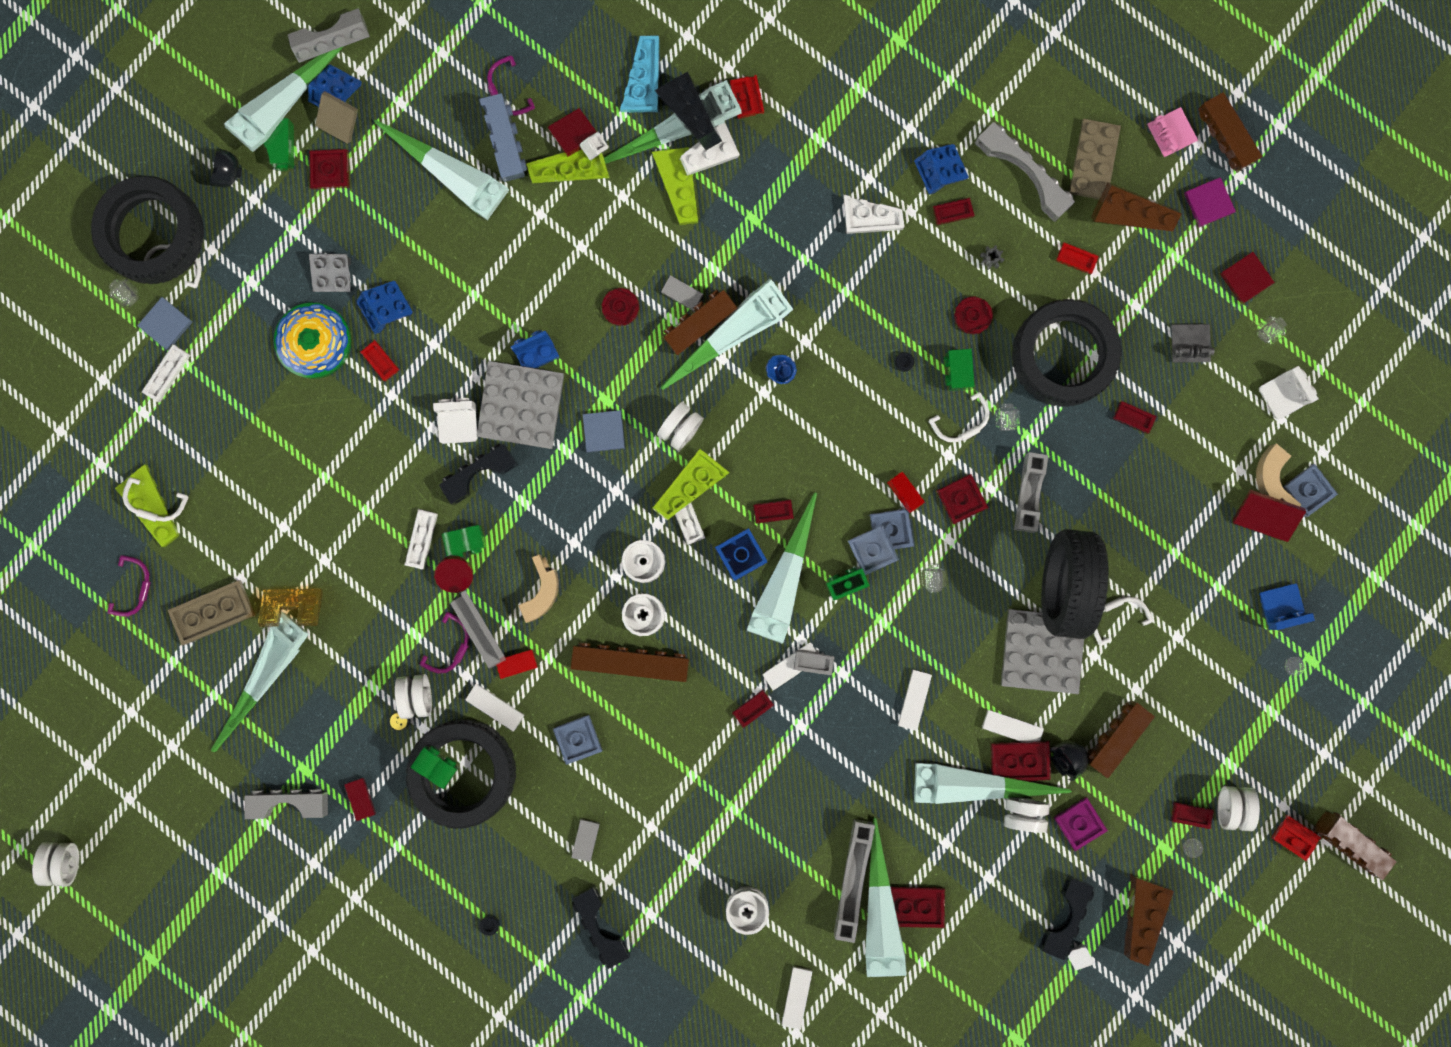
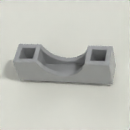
[288,8,370,63]
[1014,452,1048,533]
[245,788,328,819]

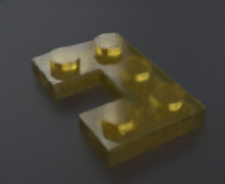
[258,588,323,627]

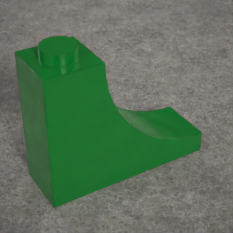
[263,118,294,171]

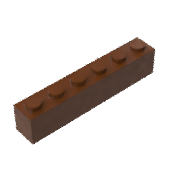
[571,642,689,682]

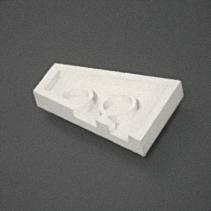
[680,123,740,176]
[843,195,904,234]

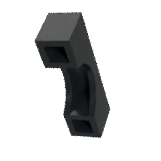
[439,444,518,506]
[1039,875,1094,960]
[571,884,630,969]

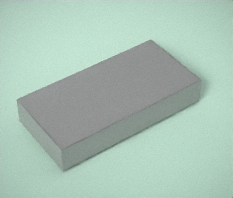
[661,275,703,311]
[793,651,834,675]
[571,819,600,862]

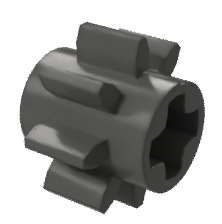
[980,245,1004,270]

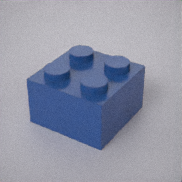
[715,528,768,581]

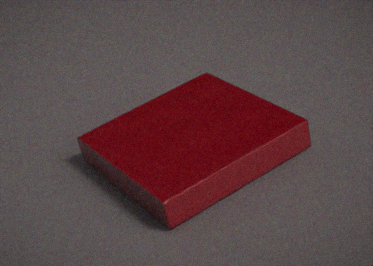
[548,108,597,157]
[309,149,349,190]
[1220,252,1275,305]
[936,474,988,525]

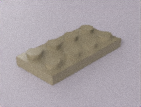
[1069,119,1121,199]
[167,580,255,646]

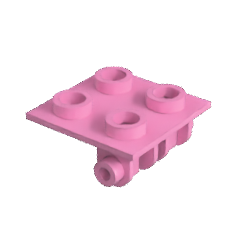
[1147,107,1198,157]

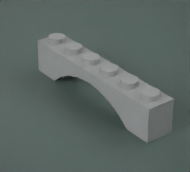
[975,122,1075,222]
[834,819,875,943]

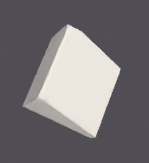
[580,132,609,160]
[1068,943,1095,970]

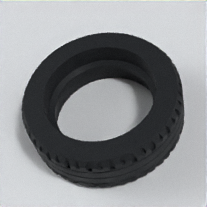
[91,175,204,284]
[1012,299,1122,407]
[1041,529,1109,639]
[406,719,516,829]

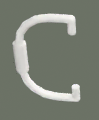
[144,244,202,288]
[929,392,990,443]
[122,477,188,522]
[1093,597,1153,646]

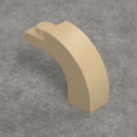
[1256,443,1301,506]
[518,555,559,623]

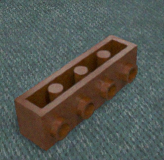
[1198,92,1263,173]
[662,289,737,355]
[1087,700,1155,778]

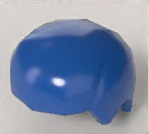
[766,355,797,384]

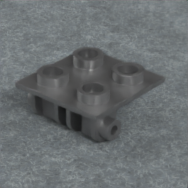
[309,254,351,292]
[1171,324,1214,363]

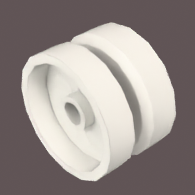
[657,402,704,452]
[622,540,665,583]
[622,594,665,636]
[395,674,432,719]
[1218,786,1260,831]
[1004,798,1050,833]
[32,842,79,887]
[726,886,769,935]

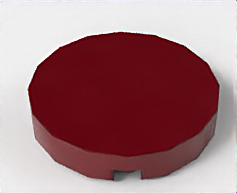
[601,288,640,326]
[954,296,993,335]
[434,556,474,593]

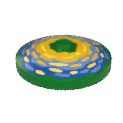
[274,303,351,379]

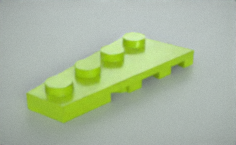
[115,464,180,547]

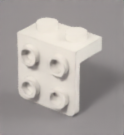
[1259,366,1318,420]
[433,398,478,444]

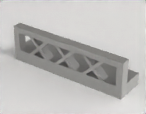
[450,590,506,669]

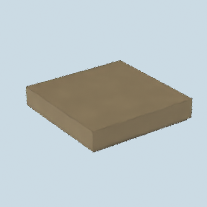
[315,91,358,144]

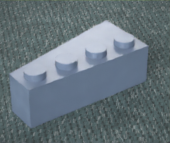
[479,93,527,182]

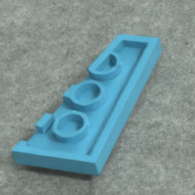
[620,36,659,112]

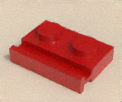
[730,75,764,119]
[1271,815,1321,861]

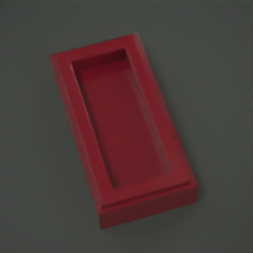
[933,198,975,226]
[1113,401,1157,434]
[753,500,794,524]
[732,689,774,728]
[344,778,376,821]
[1170,802,1214,829]

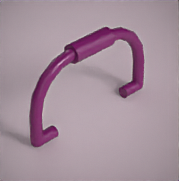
[487,55,535,116]
[107,555,151,617]
[420,612,470,674]

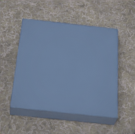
[137,297,193,351]
[583,410,625,453]
[1282,464,1338,517]
[870,509,914,549]
[848,525,899,575]
[553,715,603,765]

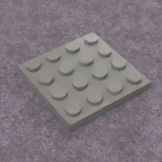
[477,361,564,449]
[1001,609,1084,694]

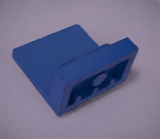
[308,65,362,107]
[914,144,969,195]
[356,281,413,334]
[511,330,560,369]
[1259,584,1315,630]

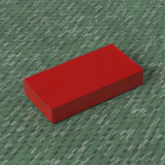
[1056,242,1099,275]
[360,340,400,382]
[887,471,925,514]
[496,649,538,679]

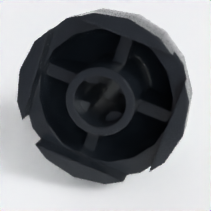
[210,148,242,188]
[1050,741,1088,781]

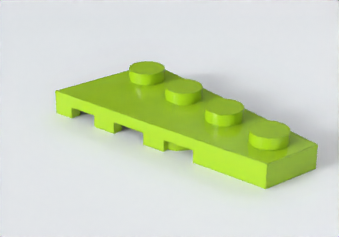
[652,147,698,225]
[526,149,609,183]
[652,449,730,520]

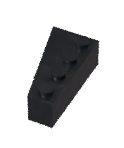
[654,71,722,150]

